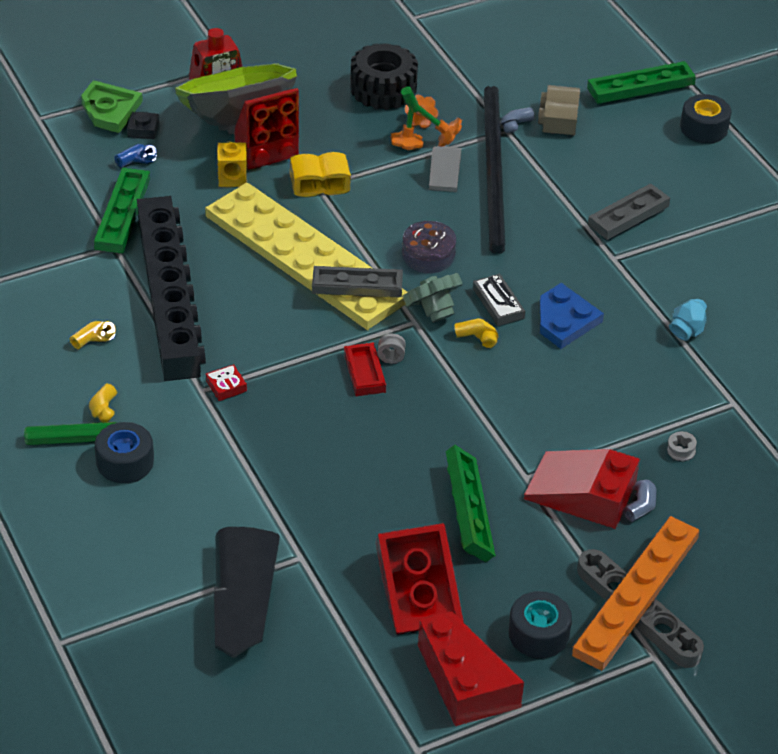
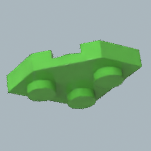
[81,80,143,133]

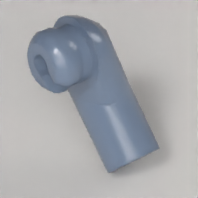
[501,107,534,133]
[624,479,657,522]

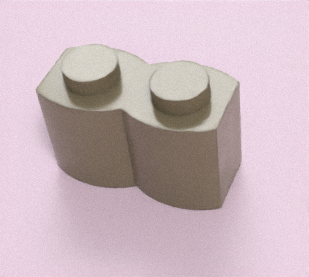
[538,85,580,135]

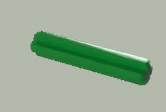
[24,422,117,445]

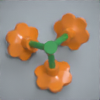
[390,87,462,150]

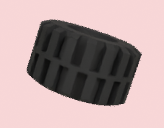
[350,43,418,110]

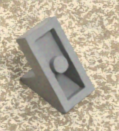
[429,146,462,192]

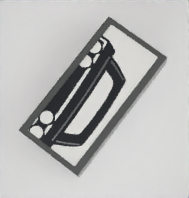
[473,273,525,326]

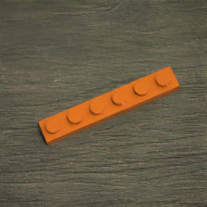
[572,516,700,671]

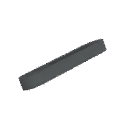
[577,549,704,668]

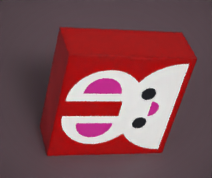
[206,364,247,401]

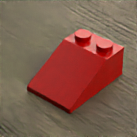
[524,449,640,529]
[375,523,464,634]

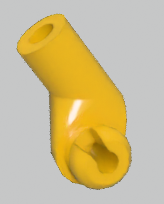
[454,318,498,348]
[69,321,116,349]
[89,383,117,422]

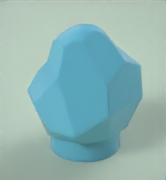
[669,299,707,341]

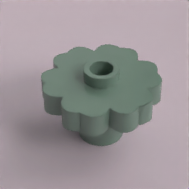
[402,273,463,323]

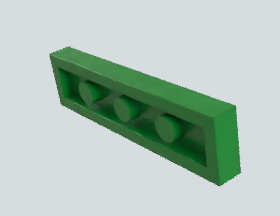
[587,61,696,104]
[94,168,150,254]
[445,445,496,562]

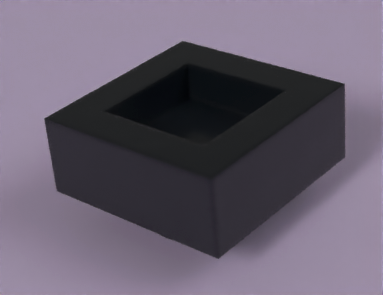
[127,112,159,139]

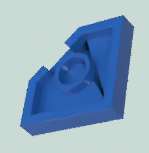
[539,283,604,349]

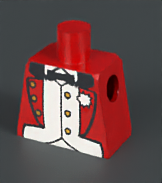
[189,28,243,80]

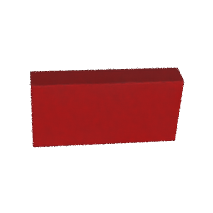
[344,342,386,396]

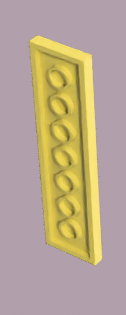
[205,182,408,330]

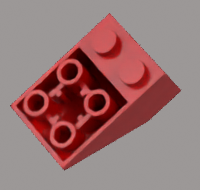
[234,88,299,170]

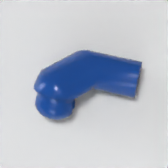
[114,144,157,168]

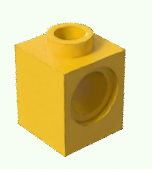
[218,142,247,187]

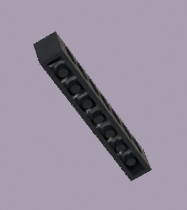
[137,196,206,381]

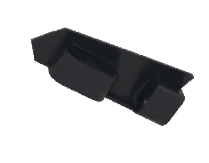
[214,527,280,658]

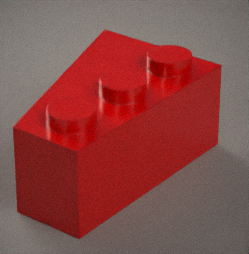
[418,611,524,726]

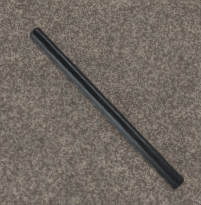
[484,86,505,254]

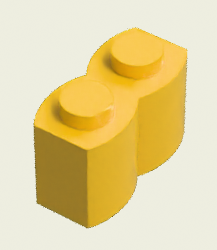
[290,152,351,197]

